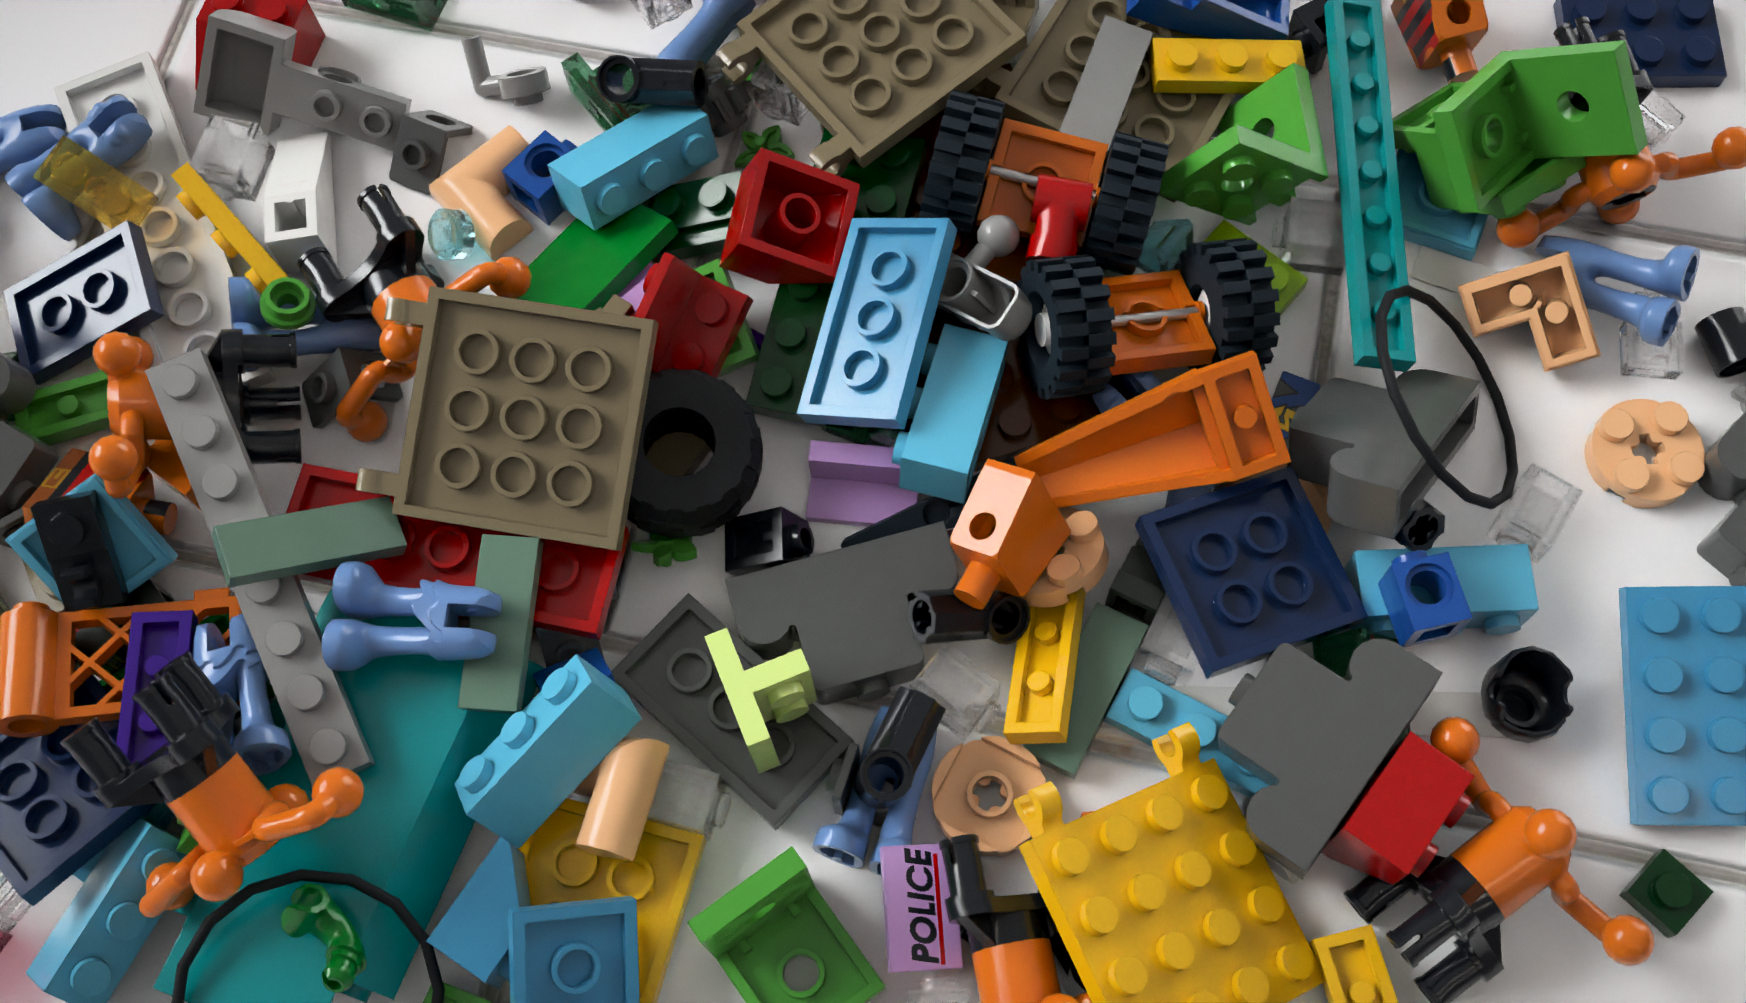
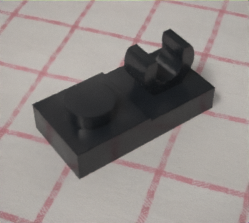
[30,490,130,612]

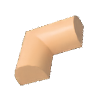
[429,125,533,261]
[1458,250,1601,372]
[573,737,670,861]

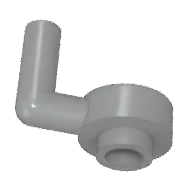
[461,35,551,106]

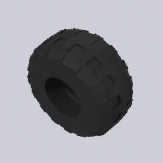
[627,368,763,539]

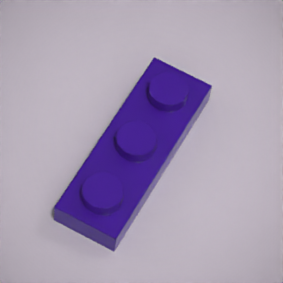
[116,610,198,762]

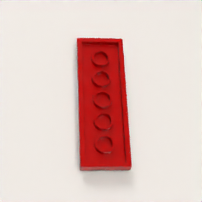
[285,463,630,640]

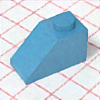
[426,836,531,990]

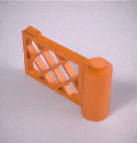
[0,587,242,738]

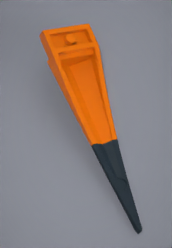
[841,350,1291,548]

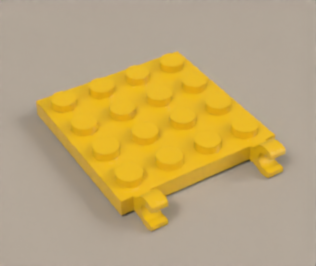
[1013,722,1324,1003]

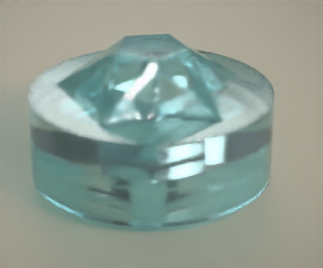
[428,209,475,261]

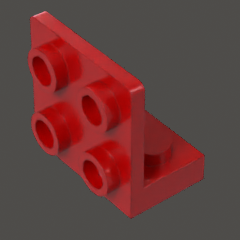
[630,252,753,378]

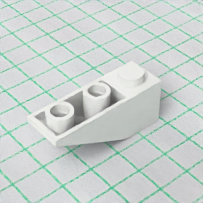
[263,131,337,273]

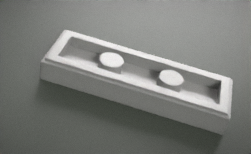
[1059,15,1153,158]

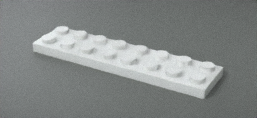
[53,51,276,388]

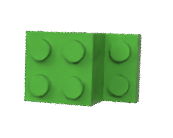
[1392,82,1586,219]

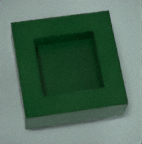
[1619,849,1714,938]

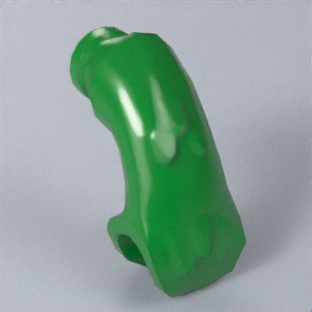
[281,883,367,993]

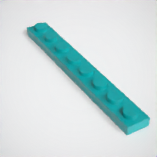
[1324,0,1416,372]

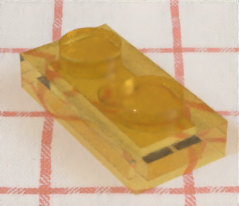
[33,135,159,229]

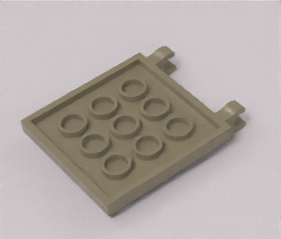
[716,0,1027,176]
[968,0,1236,203]
[355,286,659,551]

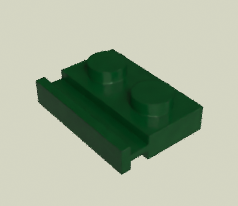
[649,170,743,264]

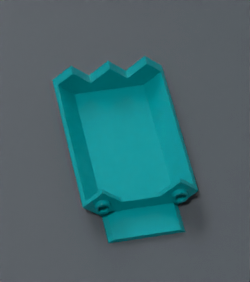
[153,589,544,1003]

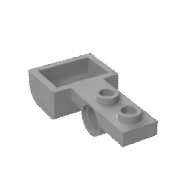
[193,9,412,151]

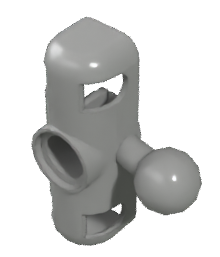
[937,215,1033,341]

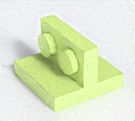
[704,628,818,774]

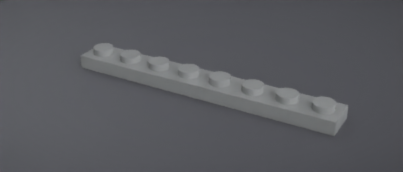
[145,347,375,786]

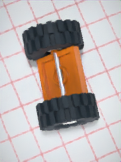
[919,90,1169,275]
[1017,238,1280,400]

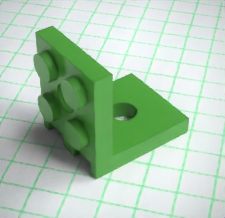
[1432,40,1648,212]
[1160,63,1329,226]
[687,846,886,1003]

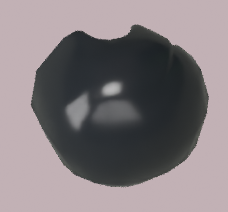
[1481,646,1574,743]

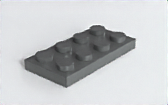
[611,593,854,830]

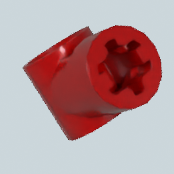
[1025,173,1093,262]

